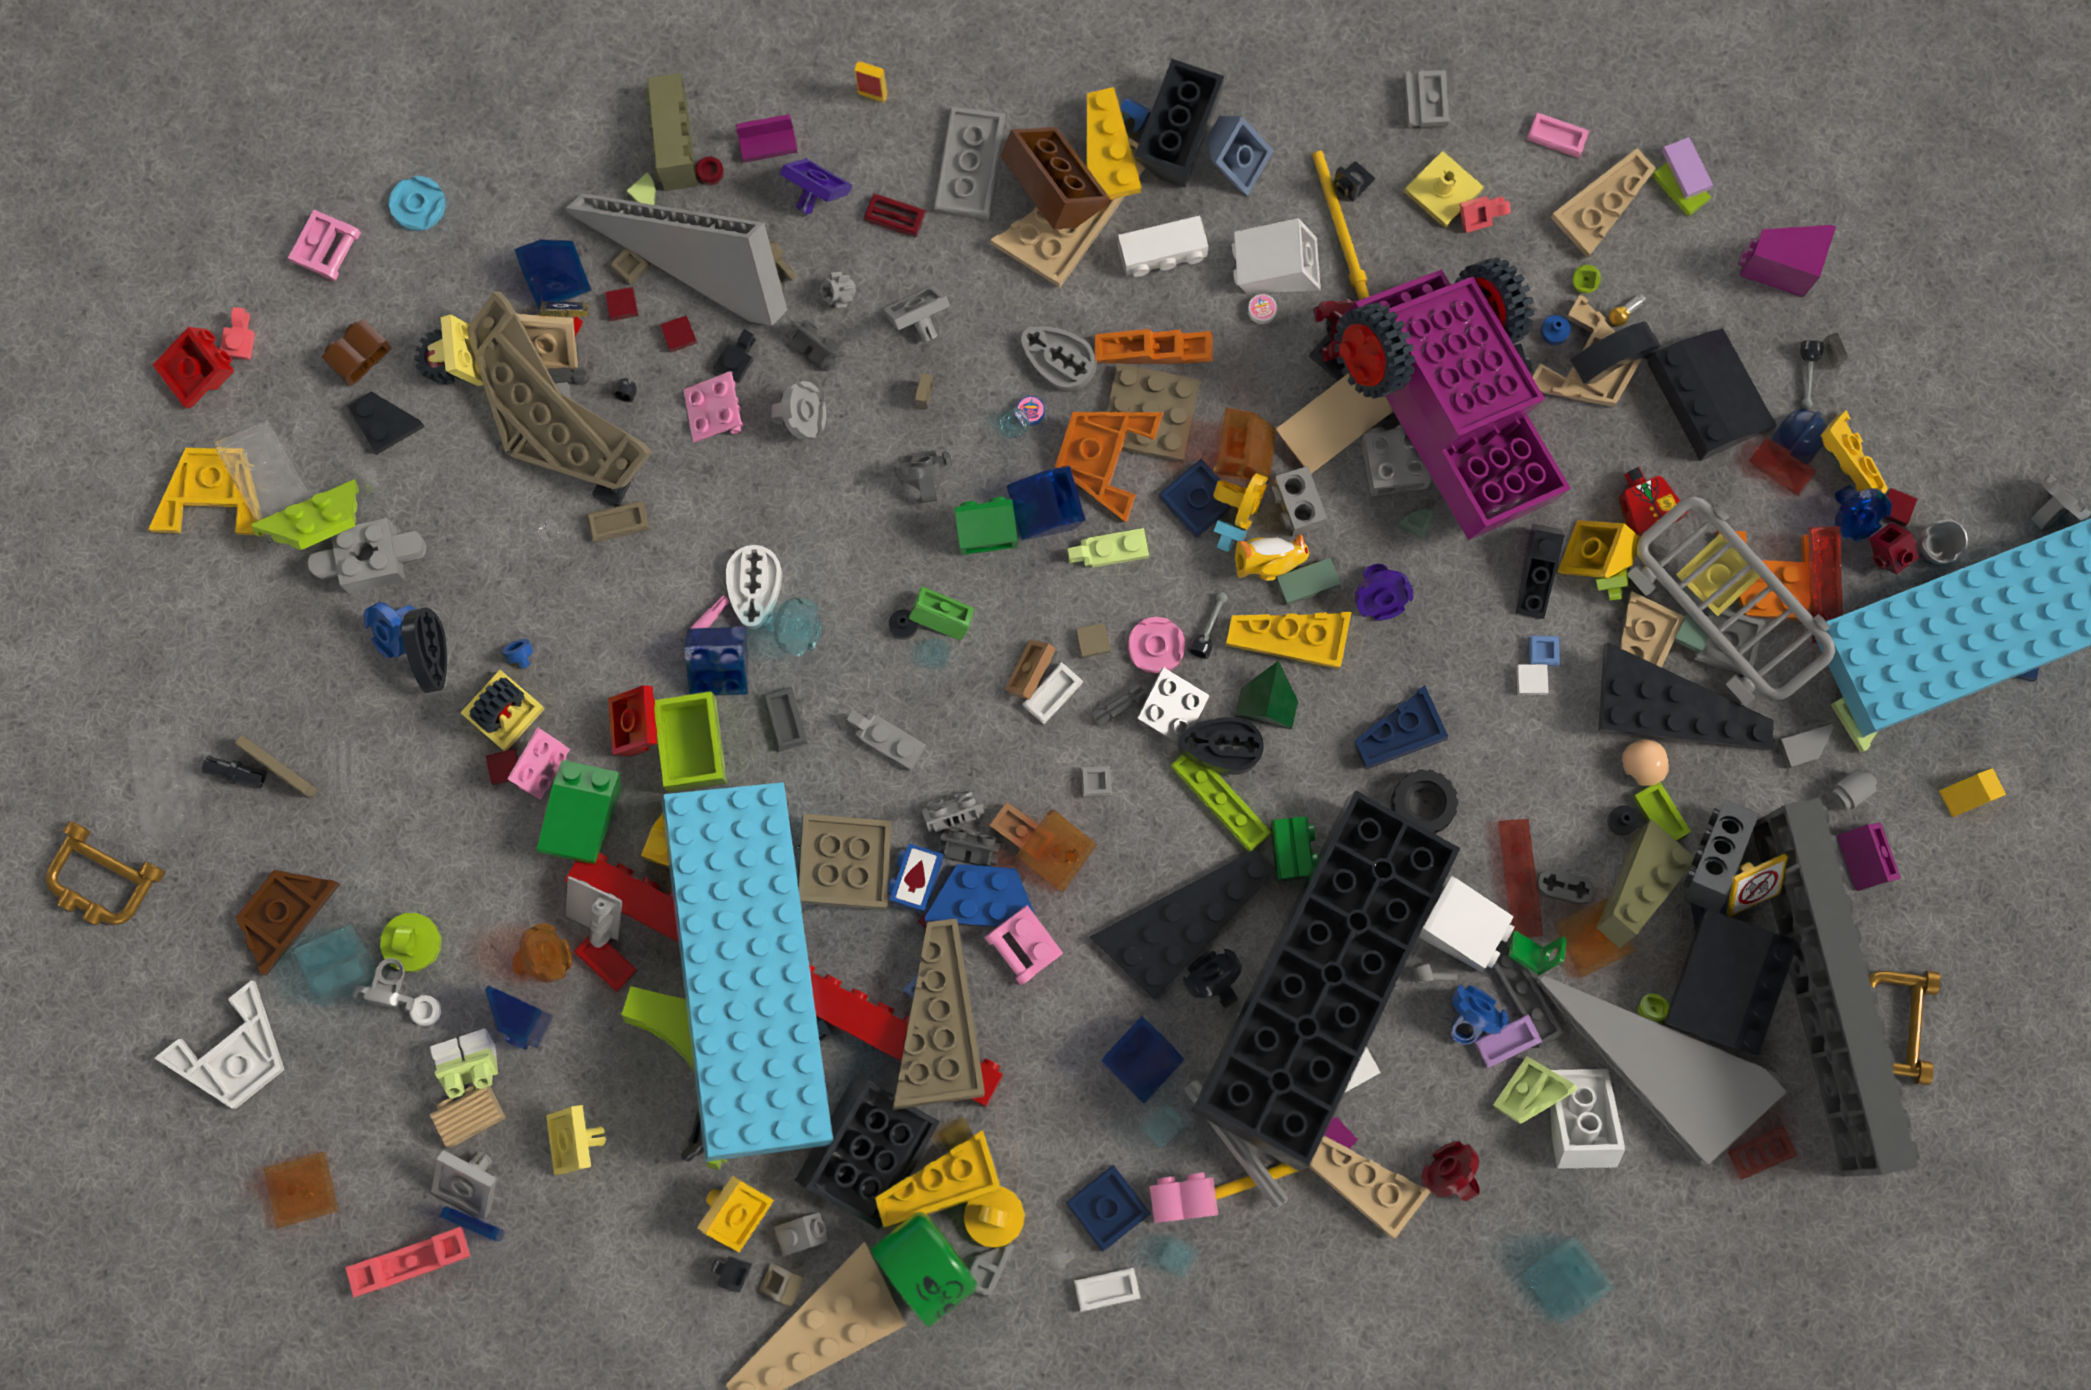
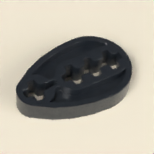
[402,607,447,693]
[1177,717,1264,775]

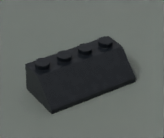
[1134,59,1224,188]

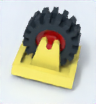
[414,314,484,386]
[461,670,545,751]

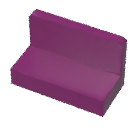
[735,114,798,163]
[1837,822,1901,891]

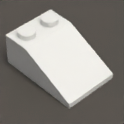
[1550,1069,1625,1169]

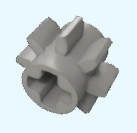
[820,272,856,308]

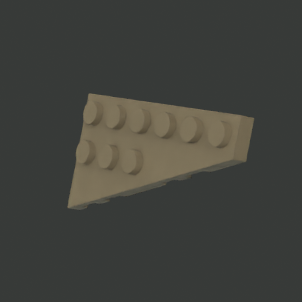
[893,918,985,1110]

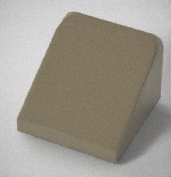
[758,1263,805,1306]

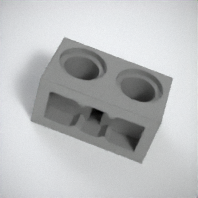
[1270,466,1327,536]

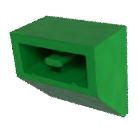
[954,497,1018,556]

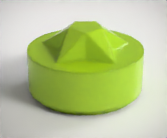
[1572,264,1601,293]
[1637,994,1670,1024]

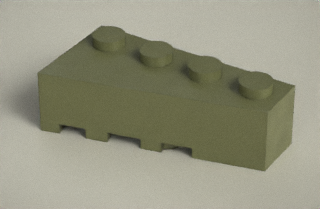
[644,73,698,191]
[1597,819,1694,949]

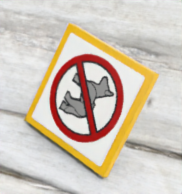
[1727,854,1787,917]

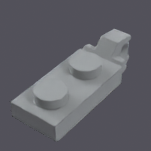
[847,710,926,771]

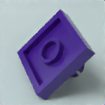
[780,158,853,214]

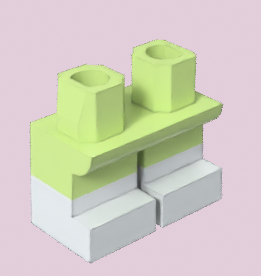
[430,1028,498,1099]

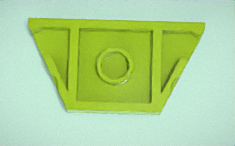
[251,479,359,550]

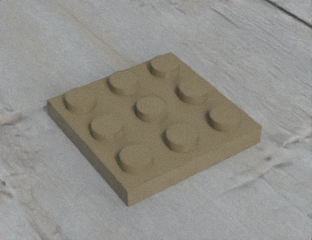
[1107,363,1201,463]
[798,813,892,910]

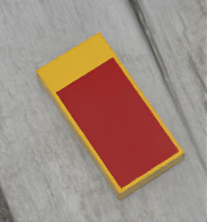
[854,61,887,102]

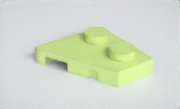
[1493,1056,1577,1124]

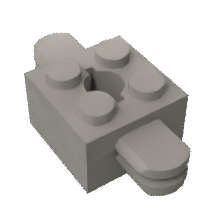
[308,518,427,593]

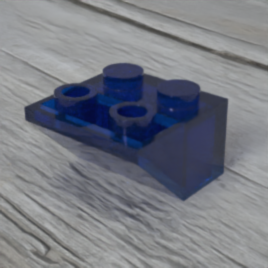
[1006,466,1086,541]
[684,627,748,696]
[1100,1016,1185,1104]

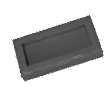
[763,687,808,751]

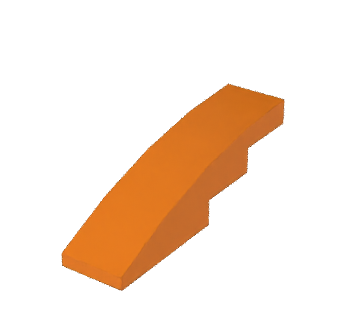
[1095,329,1213,364]

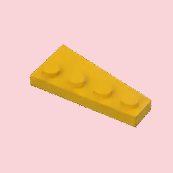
[1087,87,1142,199]
[1225,612,1352,670]
[875,1130,1002,1229]

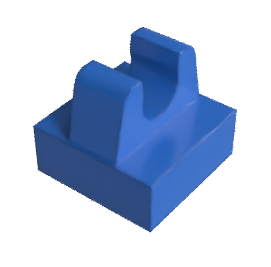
[1120,99,1152,132]

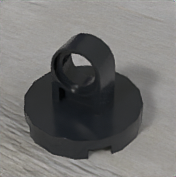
[1183,949,1242,1009]

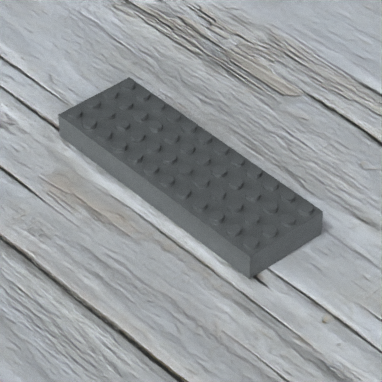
[1753,798,1919,1177]

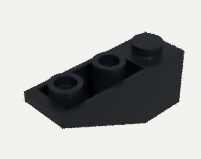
[1515,523,1565,619]

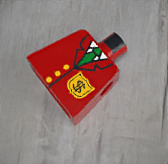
[1619,467,1688,537]

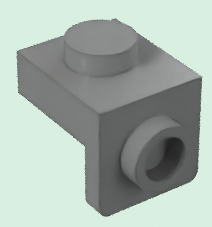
[774,1213,828,1257]

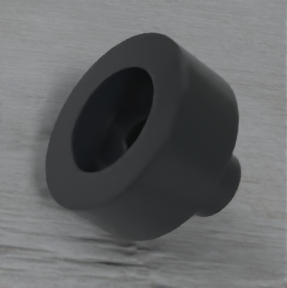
[889,609,918,640]
[1607,805,1639,836]

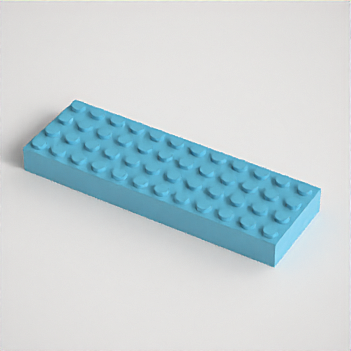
[1815,518,2091,738]
[662,782,833,1162]

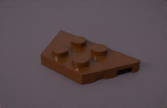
[236,870,341,976]

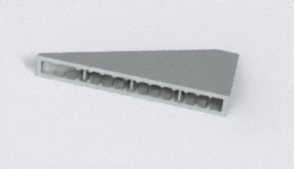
[566,193,787,326]
[1535,976,1787,1166]

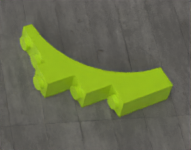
[622,986,728,1170]

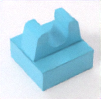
[1214,520,1248,552]

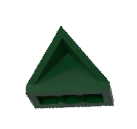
[1235,660,1298,729]

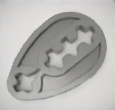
[1021,326,1097,391]

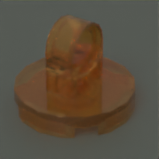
[512,923,572,983]

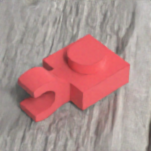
[1459,196,1511,233]
[220,307,255,360]

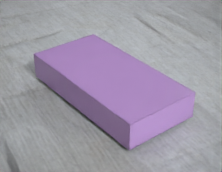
[1662,137,1713,199]
[1474,1015,1542,1068]

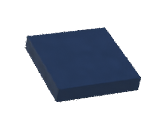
[1158,459,1234,538]
[1065,1165,1151,1252]

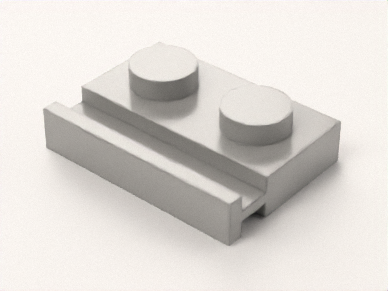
[1404,70,1449,128]

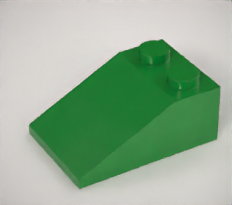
[537,760,621,865]

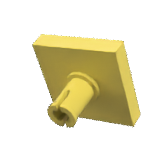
[1404,151,1484,228]
[1676,534,1760,616]
[546,1105,606,1176]

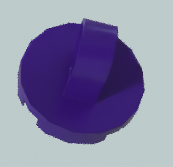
[1355,563,1413,621]

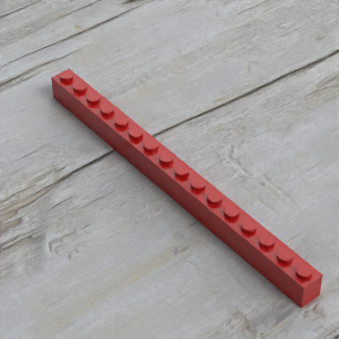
[564,852,1004,1107]

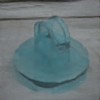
[764,597,822,656]

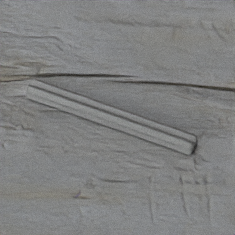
[1184,1080,1288,1209]

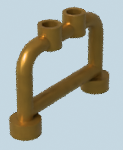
[46,820,166,925]
[1868,970,1941,1086]

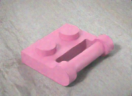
[288,210,361,281]
[984,905,1063,985]

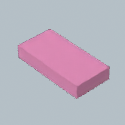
[1527,113,1589,158]

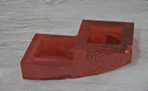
[1750,437,1816,497]

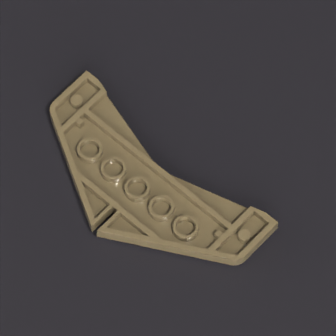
[467,292,653,489]

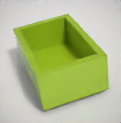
[655,692,727,793]

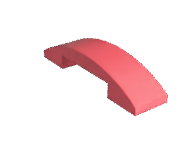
[346,1227,470,1297]

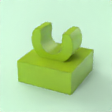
[1596,568,1629,601]

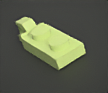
[1067,528,1149,568]

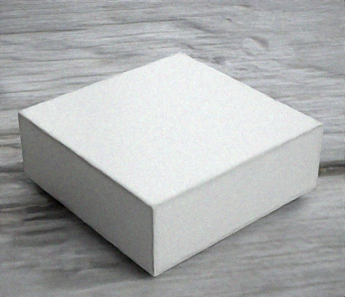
[1516,664,1549,695]

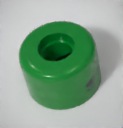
[870,1212,977,1328]

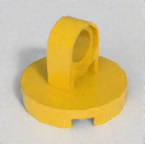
[1213,473,1268,531]
[964,1187,1025,1248]

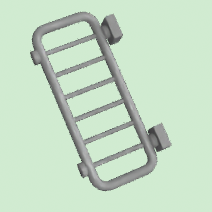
[1627,497,1835,706]

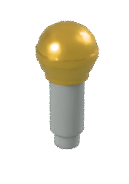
[1609,294,1646,327]

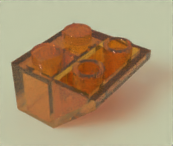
[1213,407,1276,483]

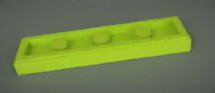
[1170,746,1272,852]

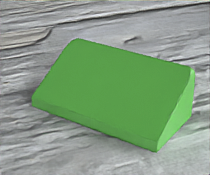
[909,586,974,640]

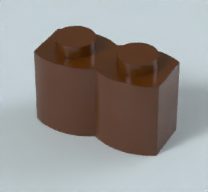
[322,319,392,386]

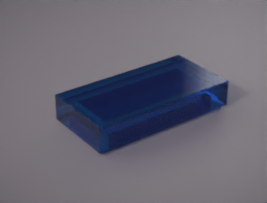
[439,1206,505,1242]

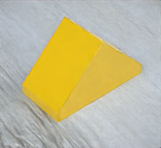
[1939,768,2006,817]

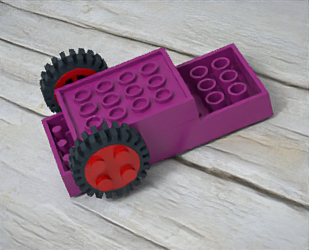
[1334,257,1571,541]

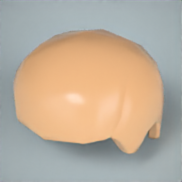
[1622,739,1669,786]

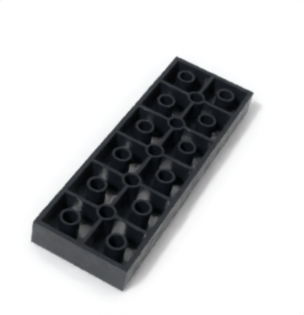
[1191,790,1460,1171]

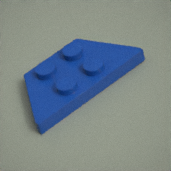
[925,864,1035,928]

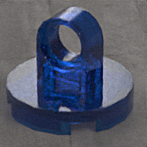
[1834,485,1892,541]

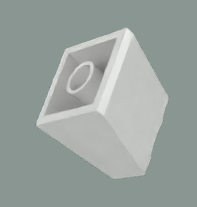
[1232,218,1320,294]
[1419,876,1514,972]

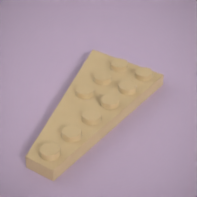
[990,139,1145,288]
[726,1241,906,1390]

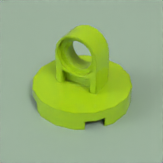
[380,913,442,972]

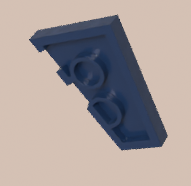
[1354,685,1448,770]

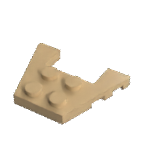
[1533,294,1642,407]

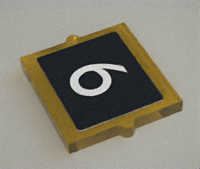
[540,301,589,317]

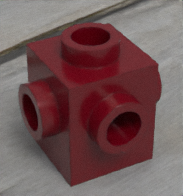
[1869,522,1919,575]

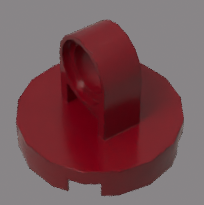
[1422,1141,1480,1202]

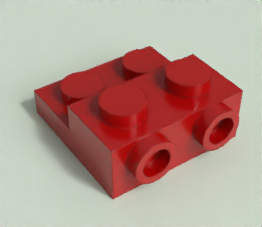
[153,327,235,408]
[608,685,657,757]

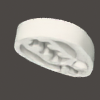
[726,545,782,629]

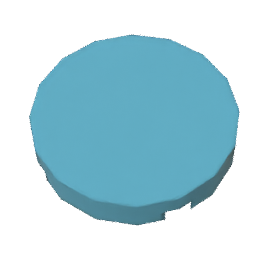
[388,176,446,231]

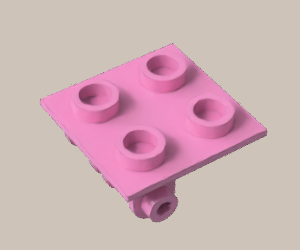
[683,371,743,443]
[507,727,570,800]

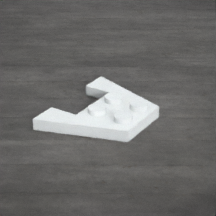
[155,980,285,1109]

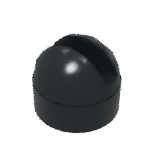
[612,378,637,403]

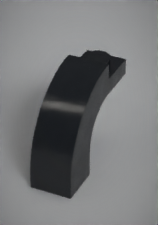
[1570,322,1661,384]

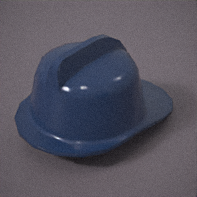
[1769,409,1827,470]

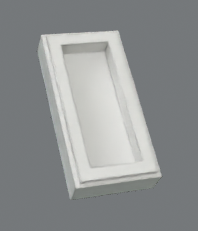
[1022,662,1083,725]
[1074,1267,1140,1312]

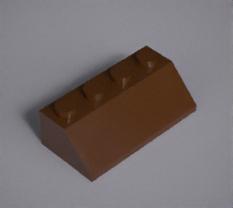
[1000,127,1111,230]

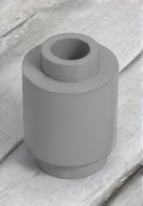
[1830,769,1877,811]

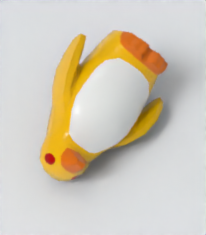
[1235,534,1310,581]

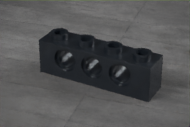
[1683,799,1759,914]

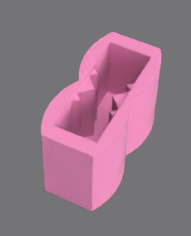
[1150,1173,1218,1223]

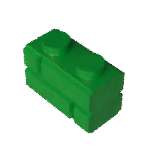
[1270,816,1318,882]

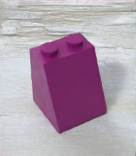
[1738,225,1837,297]

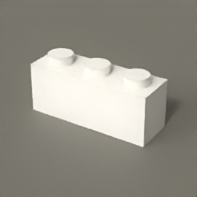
[1117,216,1209,277]

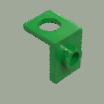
[1509,931,1566,975]

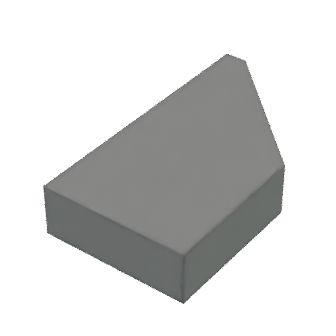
[1778,724,1834,769]
[970,1243,1014,1298]

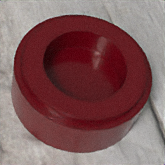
[695,156,724,186]

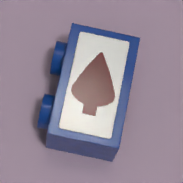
[888,843,944,913]

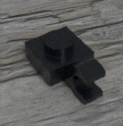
[713,329,756,383]

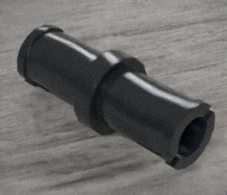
[202,755,267,789]

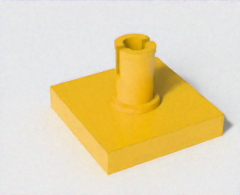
[697,1175,774,1252]

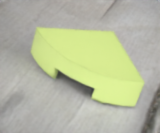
[627,173,656,205]

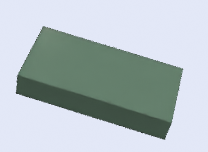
[1276,558,1341,605]

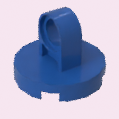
[363,602,415,659]
[1451,985,1509,1044]

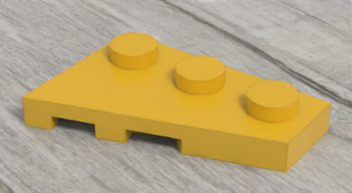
[1820,410,1888,505]

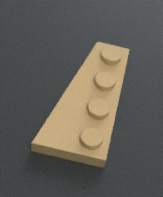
[1551,148,1656,259]
[1620,591,1685,667]
[1309,1136,1430,1239]

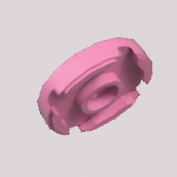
[1127,616,1186,675]

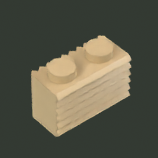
[430,1085,506,1148]

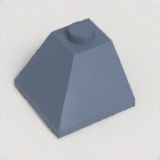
[1206,116,1274,196]

